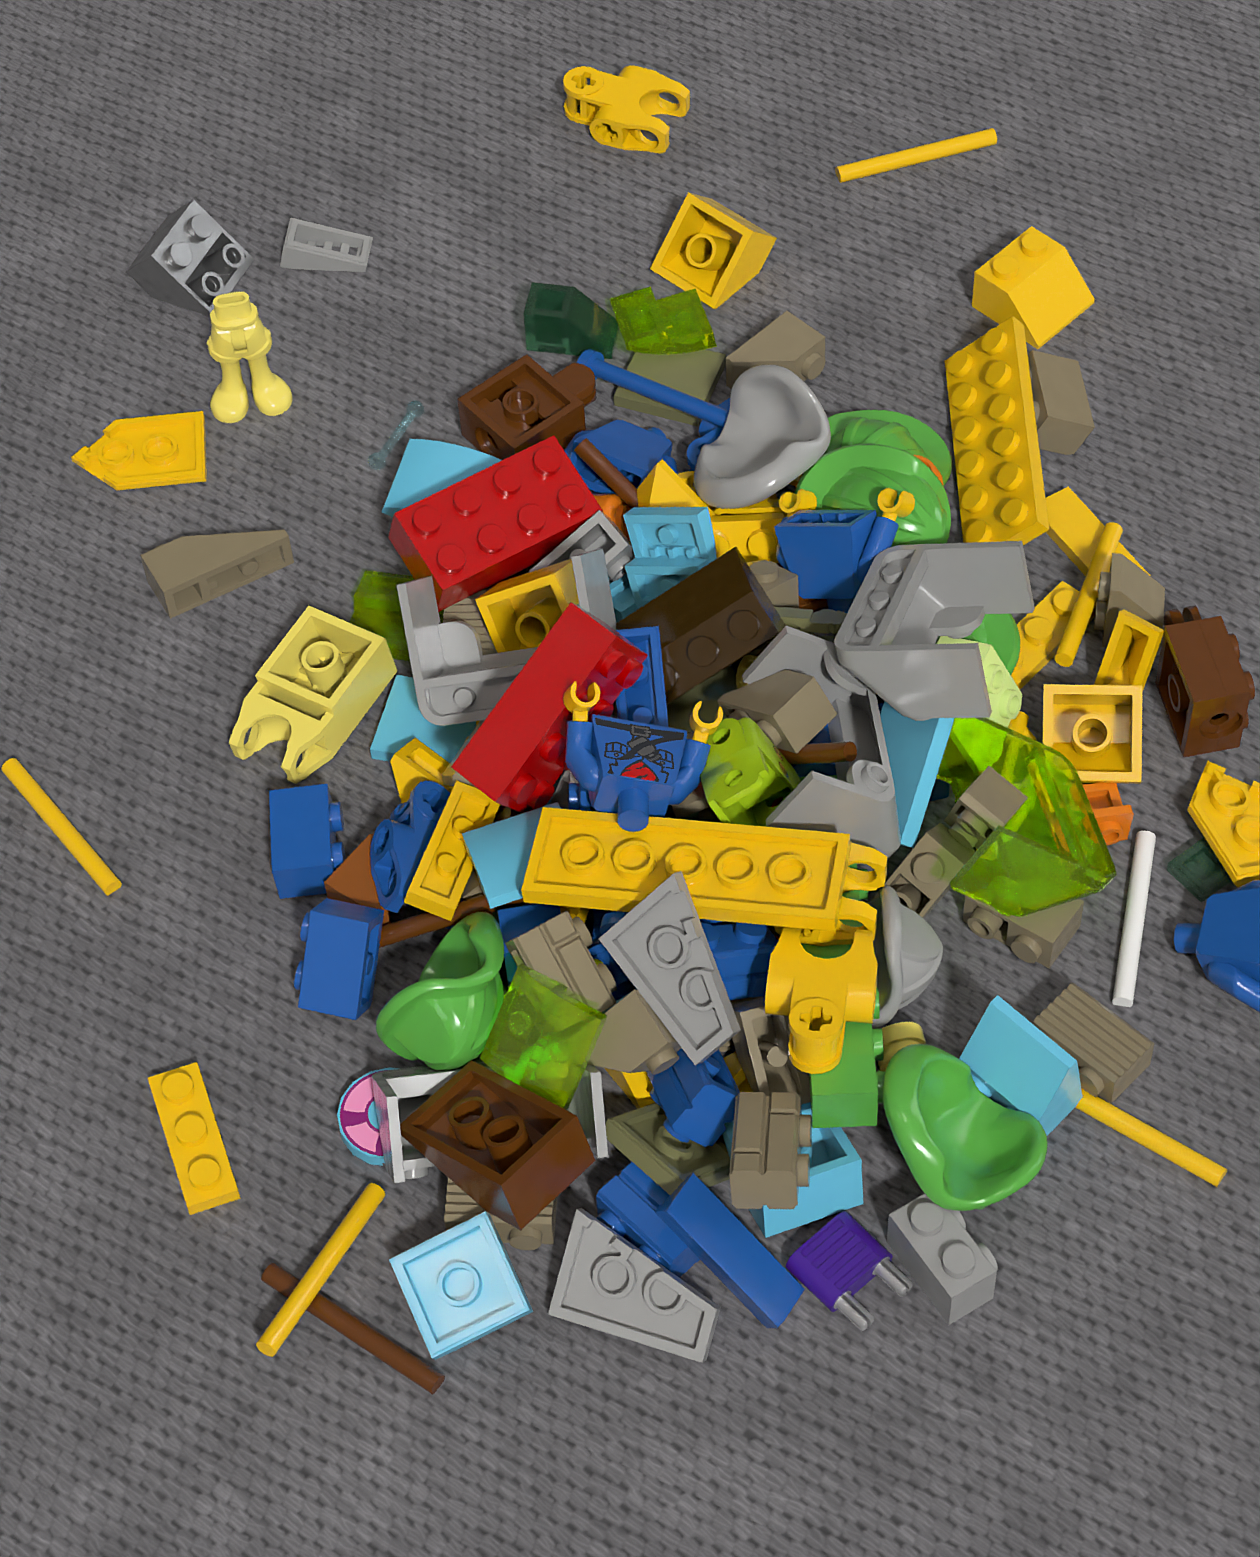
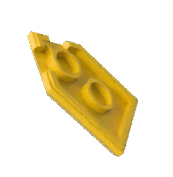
[71,411,207,490]
[1187,761,1260,887]

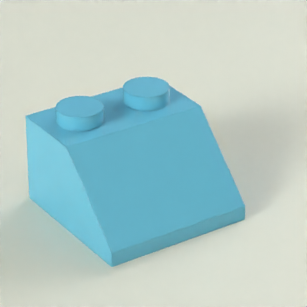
[959,995,1083,1136]
[722,1102,863,1238]

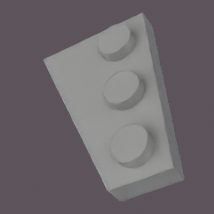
[599,871,741,1065]
[548,1208,721,1363]

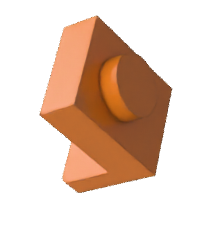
[1065,782,1134,846]

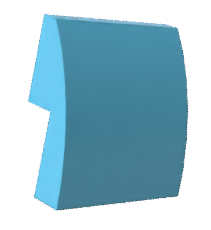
[381,439,501,517]
[623,507,717,608]
[462,802,561,909]

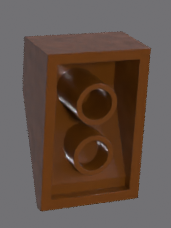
[400,1060,596,1231]

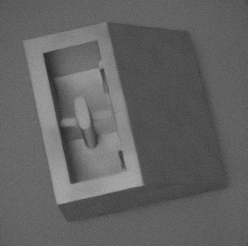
[126,199,254,316]

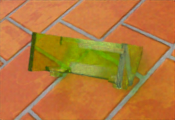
[936,718,1117,917]

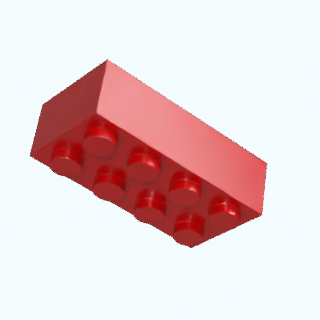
[388,435,603,612]
[451,602,648,813]

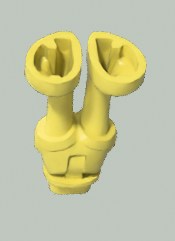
[207,292,293,423]

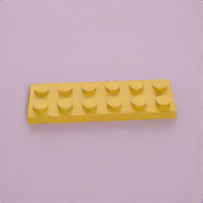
[945,316,1049,545]
[521,807,851,932]

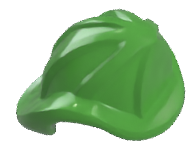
[823,410,952,486]
[795,444,951,547]
[376,912,504,1071]
[883,1044,1048,1211]

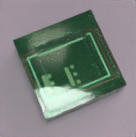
[1167,837,1232,903]

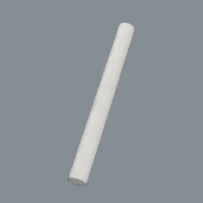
[1112,831,1156,1007]

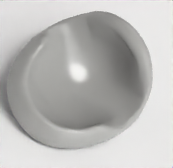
[694,365,831,509]
[865,885,943,1029]

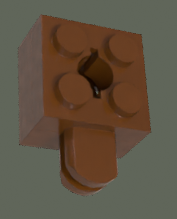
[457,354,597,461]
[1155,605,1255,758]

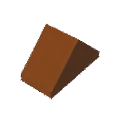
[324,834,391,926]

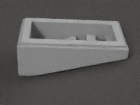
[280,218,373,272]

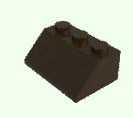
[616,546,786,705]

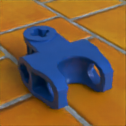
[370,781,464,929]

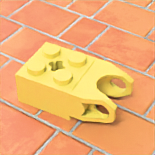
[229,606,397,784]

